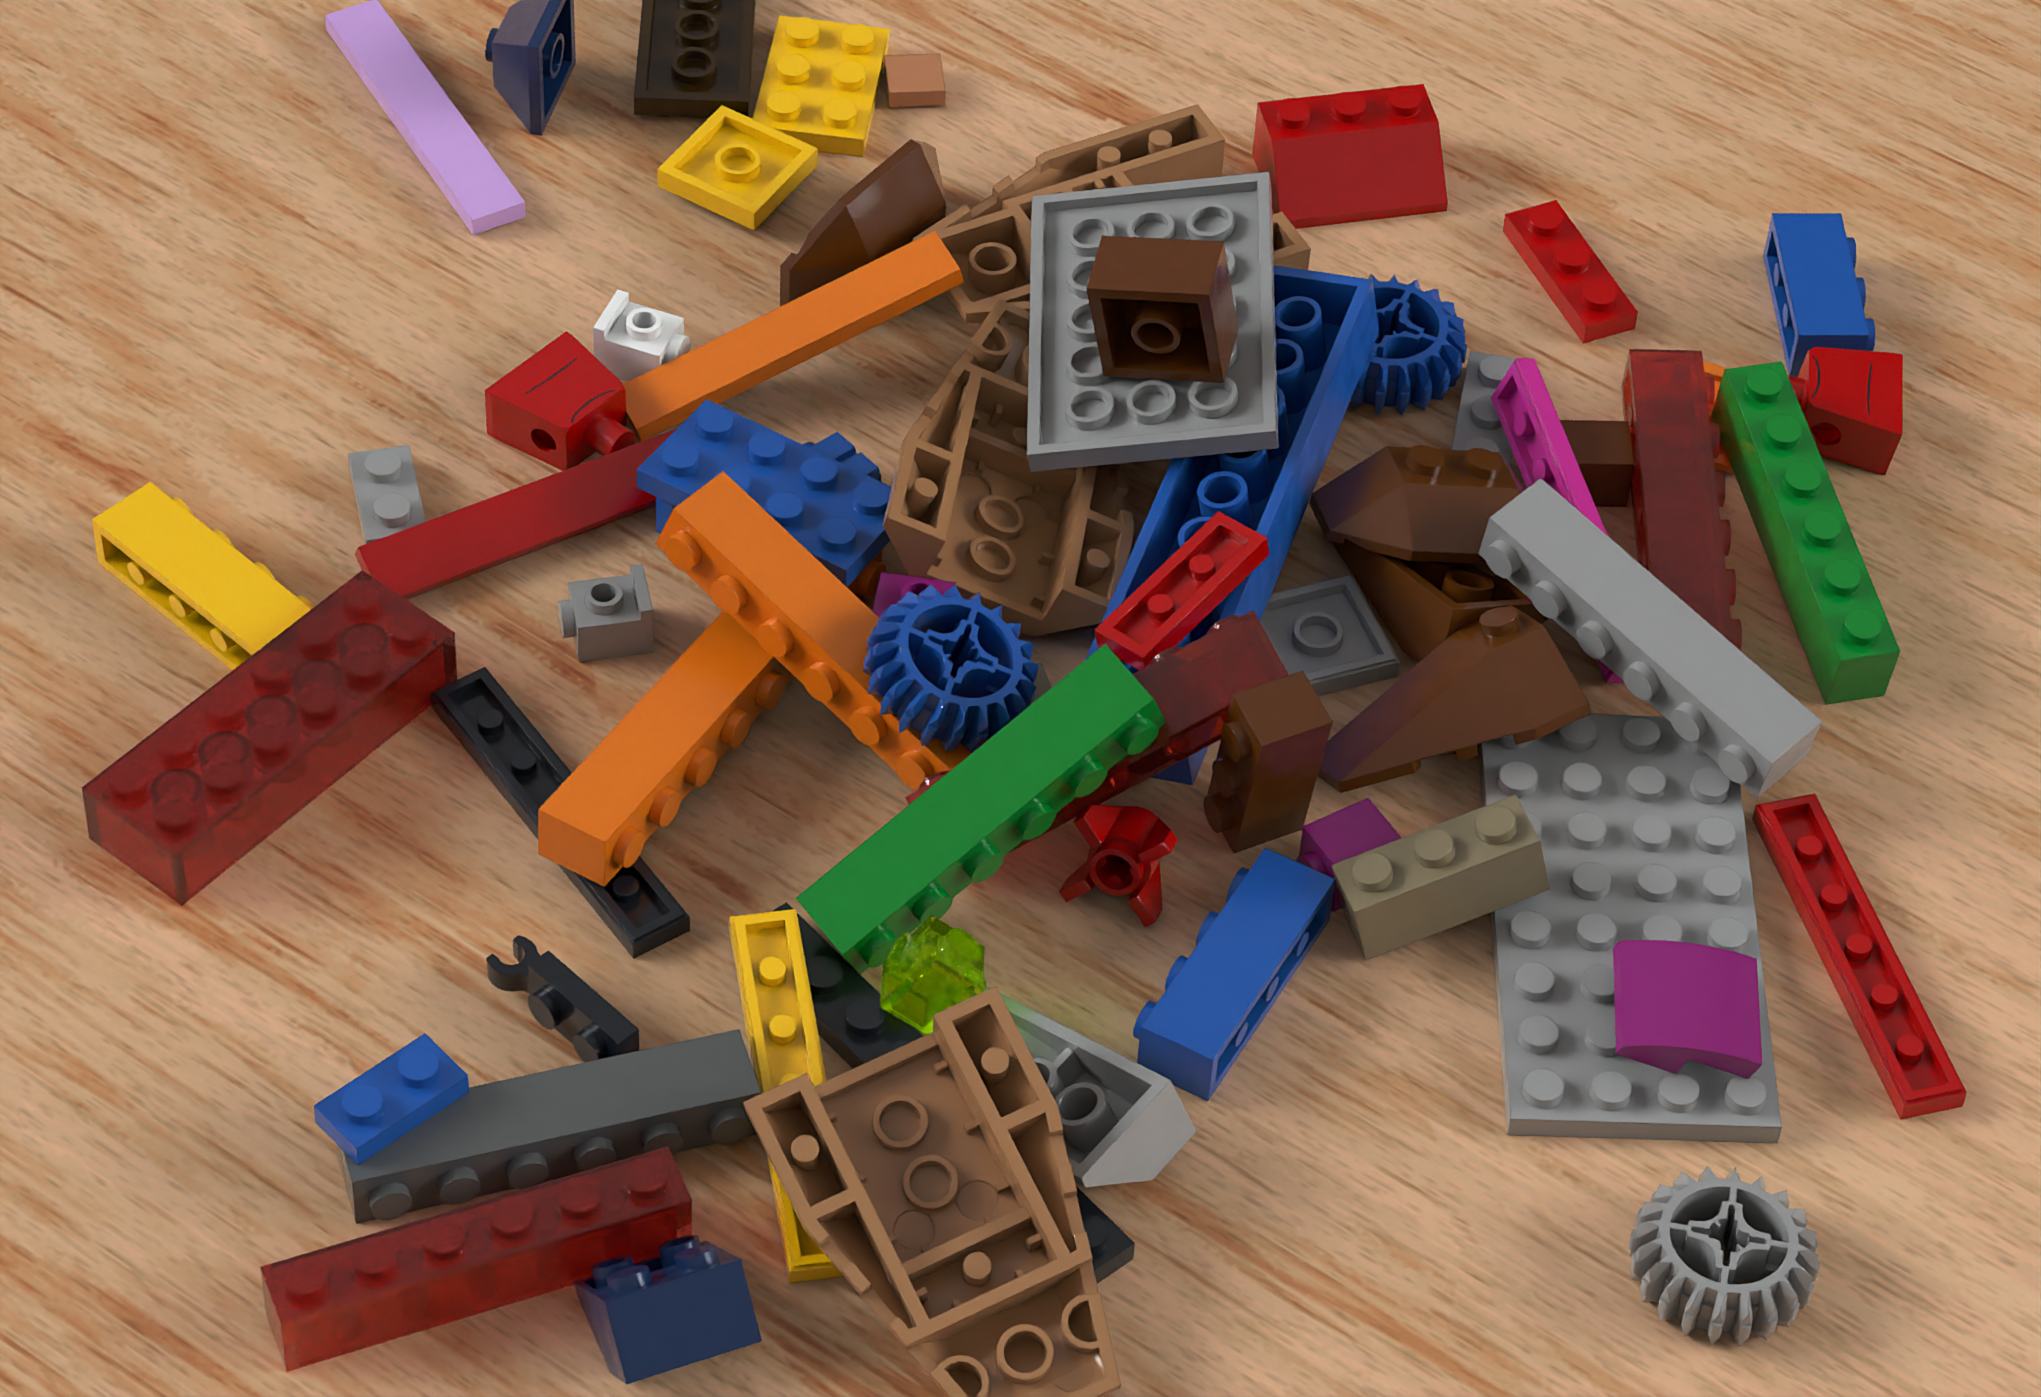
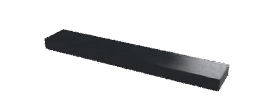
[430,667,690,959]

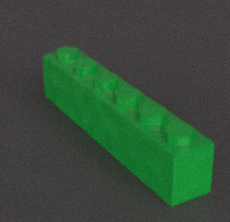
[1711,361,1900,705]
[796,644,1167,974]

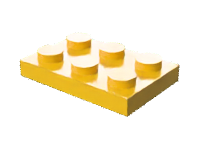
[753,15,890,157]

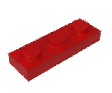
[1503,200,1638,344]
[1094,511,1270,674]

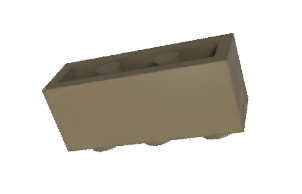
[1331,794,1550,960]

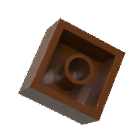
[1086,235,1238,383]

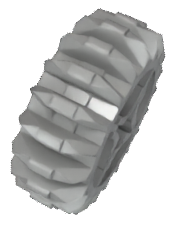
[1628,1166,1820,1346]

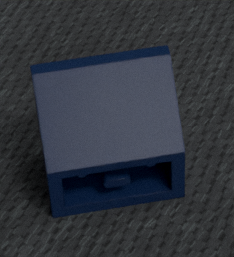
[574,1235,762,1384]

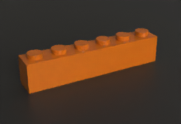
[655,471,985,795]

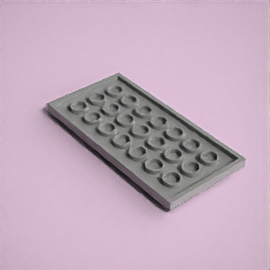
[1478,714,1782,1143]

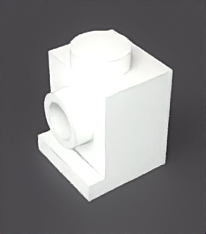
[593,290,690,381]

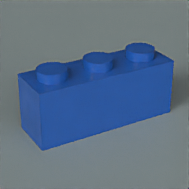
[1763,213,1875,377]

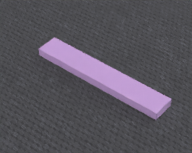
[325,0,526,235]

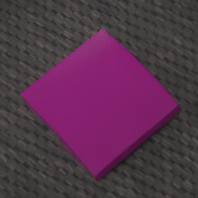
[1613,940,1762,1079]

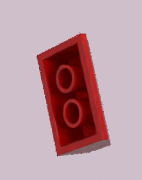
[1252,84,1448,229]

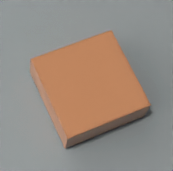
[884,53,946,108]

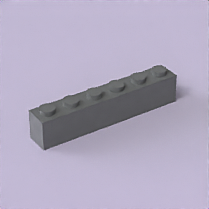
[337,1029,761,1224]

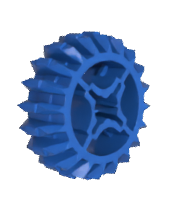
[1351,274,1467,415]
[863,584,1039,753]

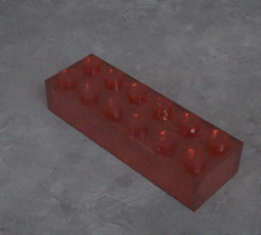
[82,570,458,906]

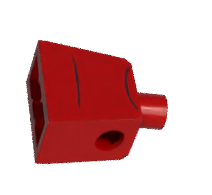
[485,331,636,471]
[1788,347,1903,475]

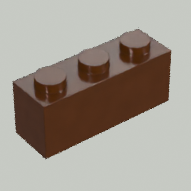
[1203,671,1333,853]

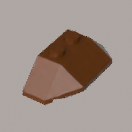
[780,139,946,307]
[1309,445,1526,564]

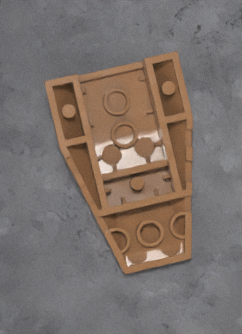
[883,299,1135,637]
[743,986,1121,1397]

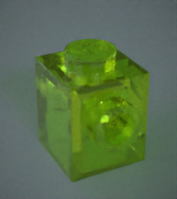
[880,915,986,1035]

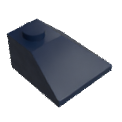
[485,0,576,136]

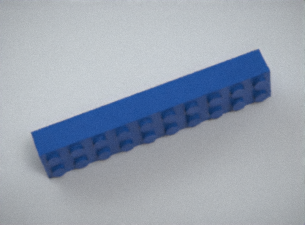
[1085,265,1379,785]

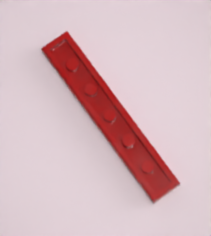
[355,428,677,610]
[1752,793,1967,1120]

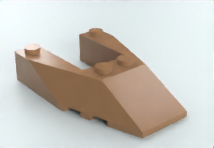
[913,104,1311,324]

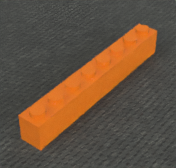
[538,549,886,887]

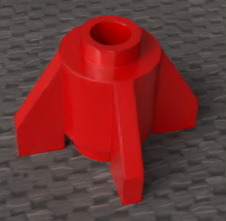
[1059,805,1178,927]

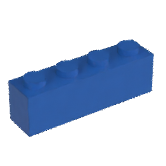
[1133,848,1335,1101]

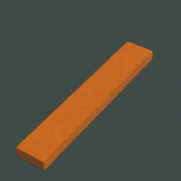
[623,231,964,442]

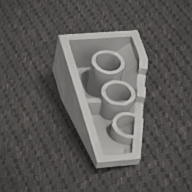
[968,984,1197,1187]

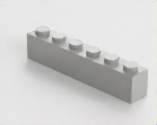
[1478,478,1822,798]

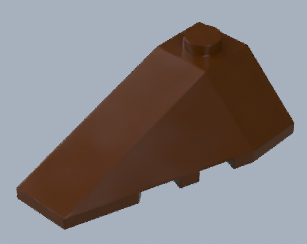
[1332,540,1548,663]
[1318,605,1591,793]

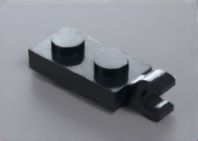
[486,935,639,1063]

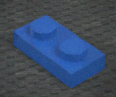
[314,1033,469,1165]

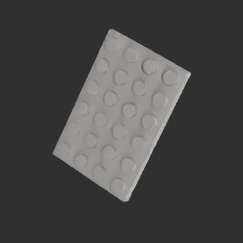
[1027,172,1279,472]

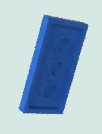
[637,399,892,587]

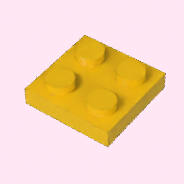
[657,105,818,230]

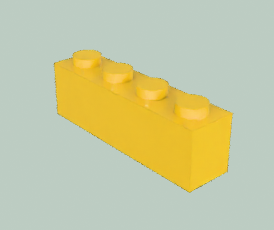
[92,482,321,695]

